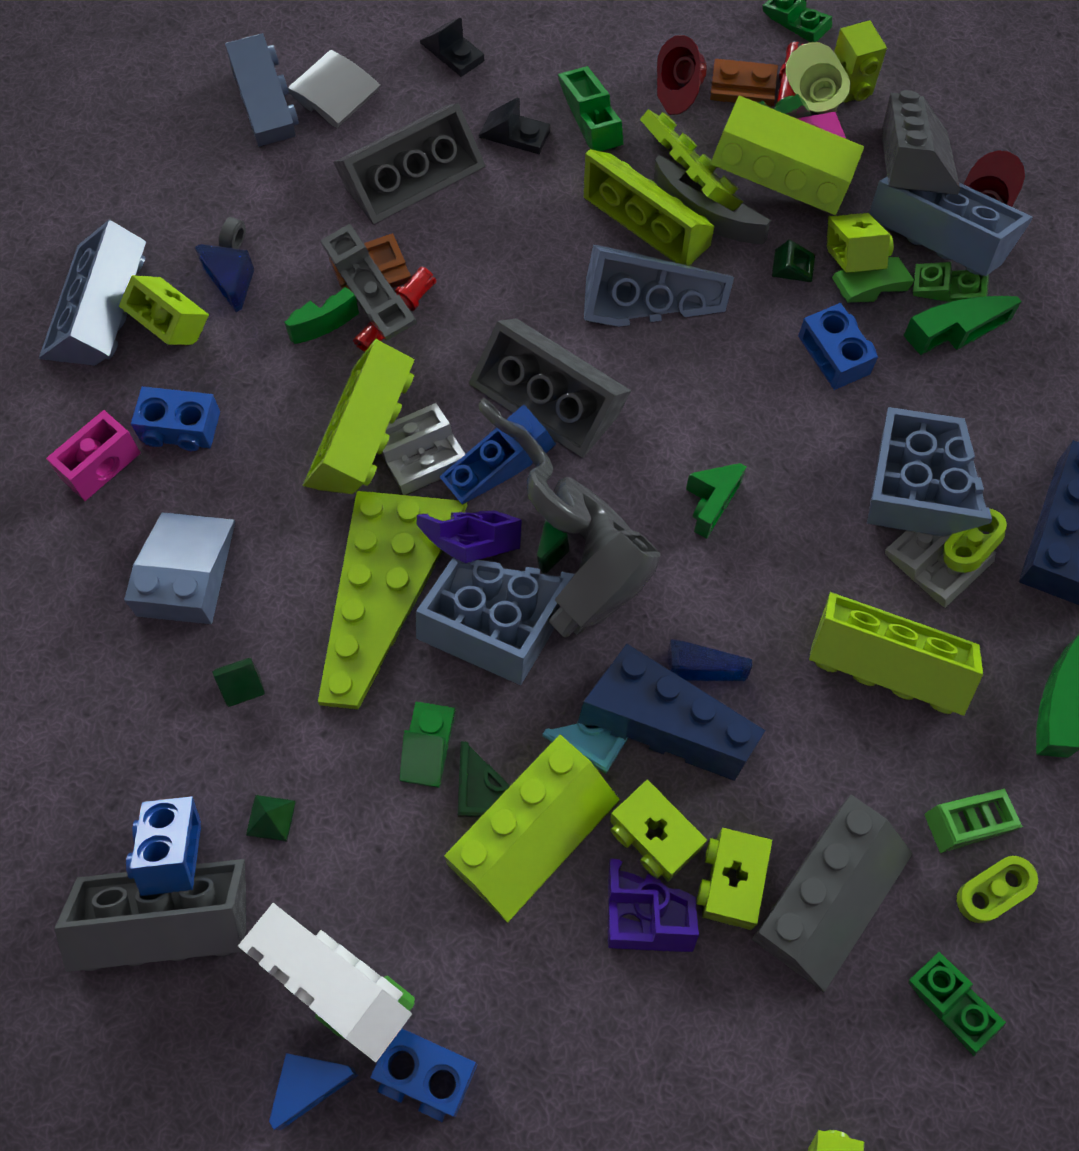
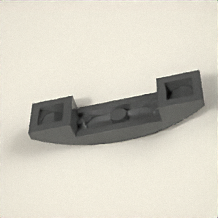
[654,155,771,244]
[320,224,417,341]

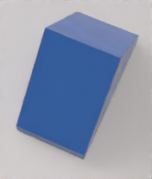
[269,1053,358,1130]

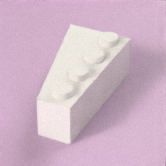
[238,903,412,1062]

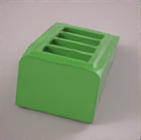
[924,789,1023,853]

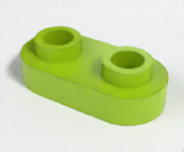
[943,509,1007,573]
[957,856,1038,923]

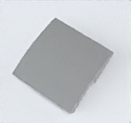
[288,50,380,128]
[381,403,465,495]
[885,530,996,608]

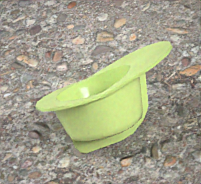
[786,42,850,114]

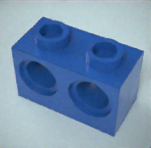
[798,303,878,390]
[131,386,220,451]
[126,796,201,896]
[370,1028,478,1122]

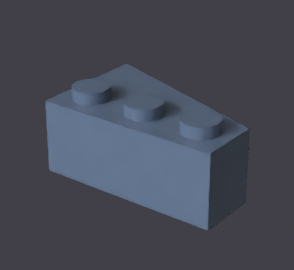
[225,33,299,147]

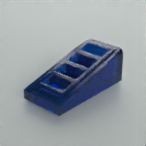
[668,639,752,681]

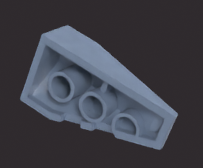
[584,244,734,327]

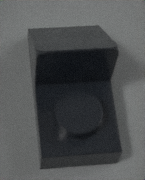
[420,17,485,77]
[479,97,550,155]

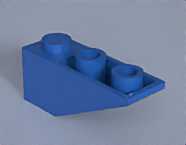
[439,405,556,505]

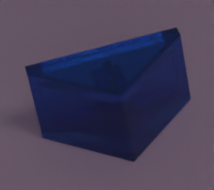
[195,244,254,312]

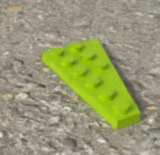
[318,491,468,709]

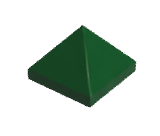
[246,795,296,842]

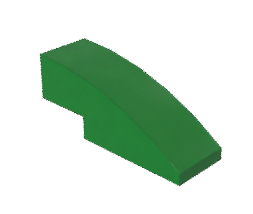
[558,66,624,151]
[903,296,1022,356]
[1036,634,1079,758]

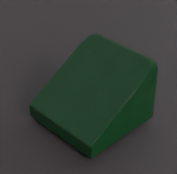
[772,239,815,282]
[537,520,569,573]
[212,658,265,707]

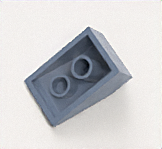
[124,512,235,624]

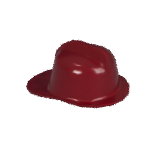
[657,35,707,115]
[963,150,1025,207]

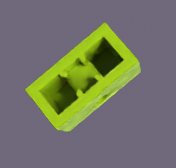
[834,20,887,103]
[827,213,894,273]
[119,275,209,345]
[610,779,707,882]
[696,827,772,930]

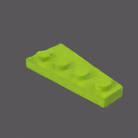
[640,109,743,211]

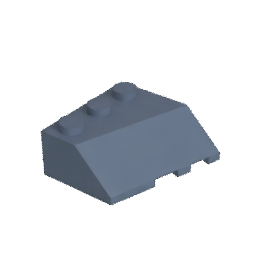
[867,407,992,537]
[416,557,575,685]

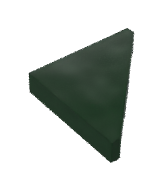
[458,741,510,817]

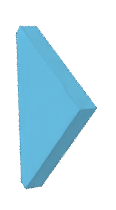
[543,722,628,774]

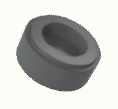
[219,217,246,254]

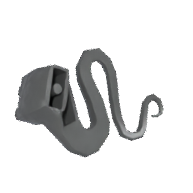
[479,398,661,637]

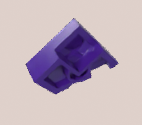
[416,511,522,563]
[608,859,699,952]

